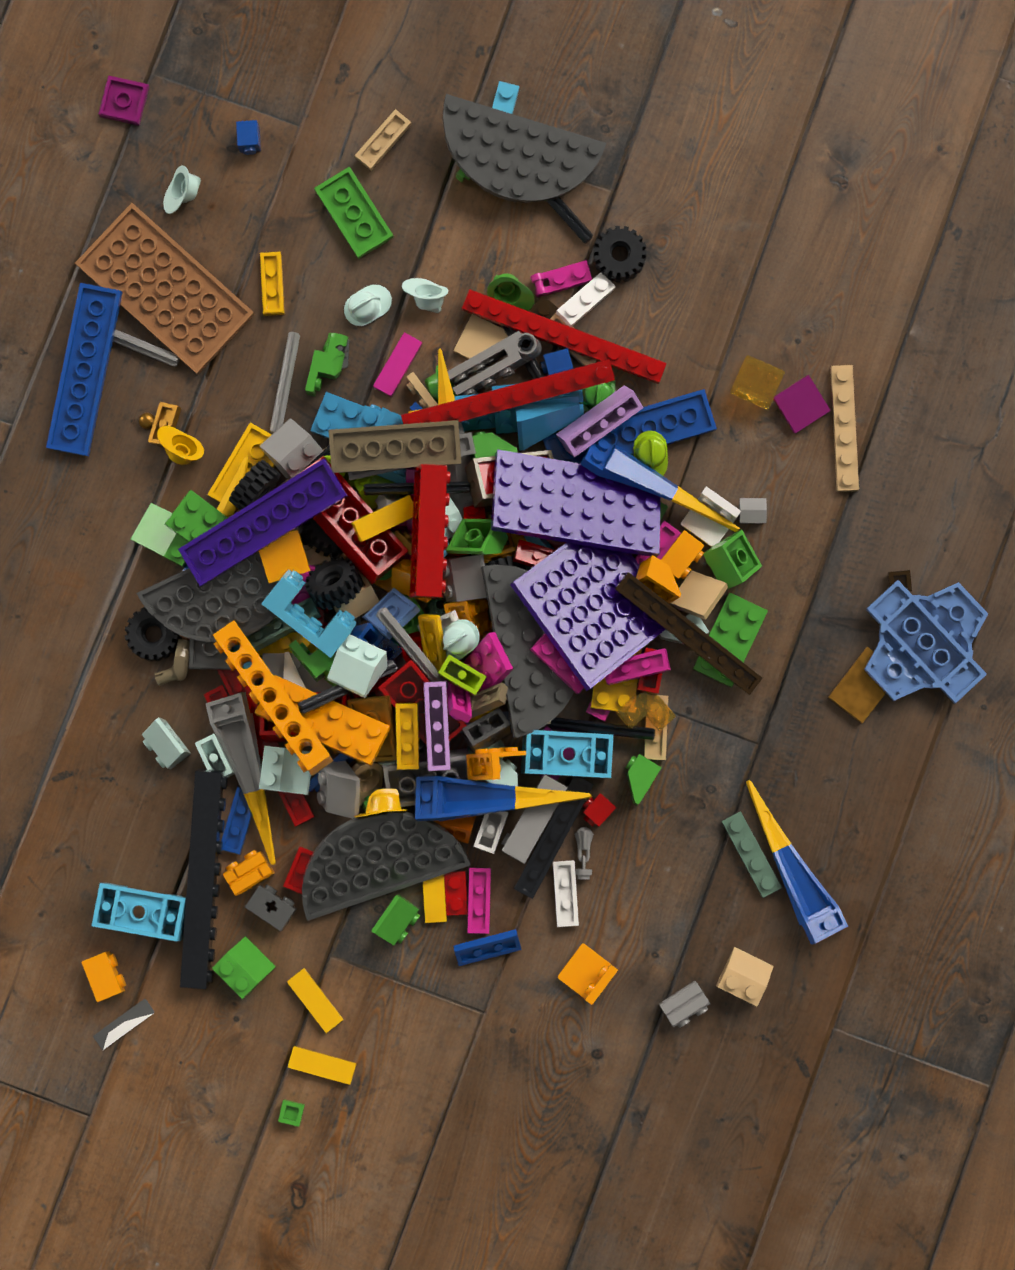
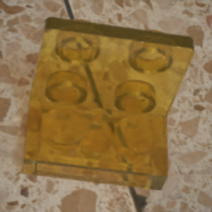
[730,355,785,410]

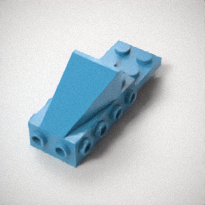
[454,384,584,451]
[310,392,403,439]

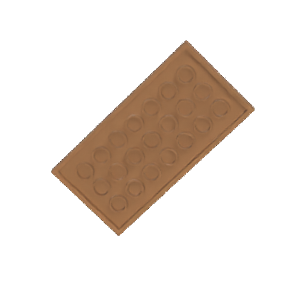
[75,203,255,375]

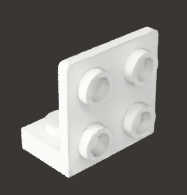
[681,486,741,547]

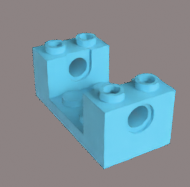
[261,569,357,658]
[521,730,613,778]
[92,883,186,941]

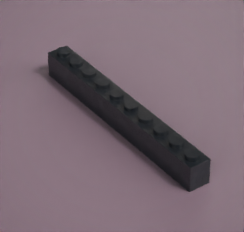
[180,769,228,989]

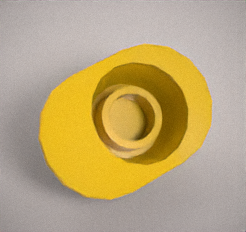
[157,426,204,465]
[354,789,407,817]

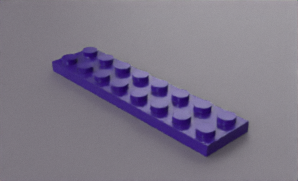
[178,458,348,586]

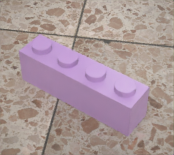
[556,386,643,457]
[423,681,450,771]

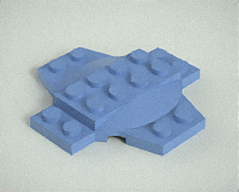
[864,580,988,704]

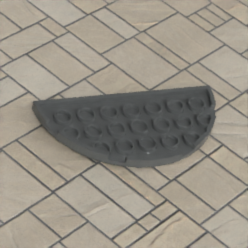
[442,94,606,203]
[136,529,297,642]
[481,565,574,738]
[302,811,471,921]

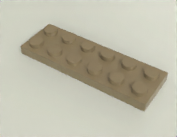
[328,420,462,473]

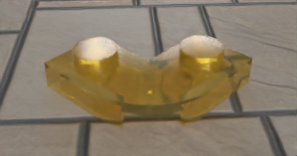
[616,692,676,731]

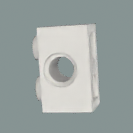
[473,811,509,854]

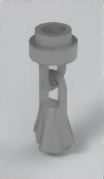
[574,827,594,879]

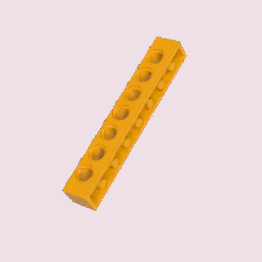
[213,620,333,776]

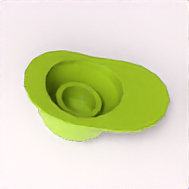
[633,431,668,476]

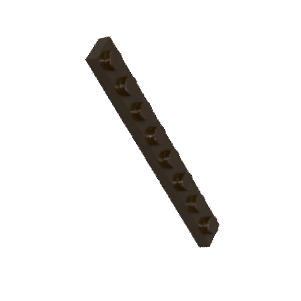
[615,572,763,695]

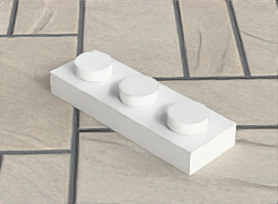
[556,272,616,327]
[553,860,579,927]

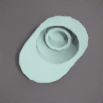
[163,165,201,214]
[402,278,449,313]
[344,285,392,326]
[443,619,480,660]

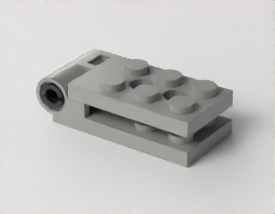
[447,331,542,396]

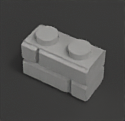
[659,981,710,1028]

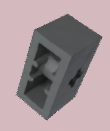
[462,708,511,754]
[245,884,297,931]

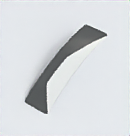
[93,999,154,1050]

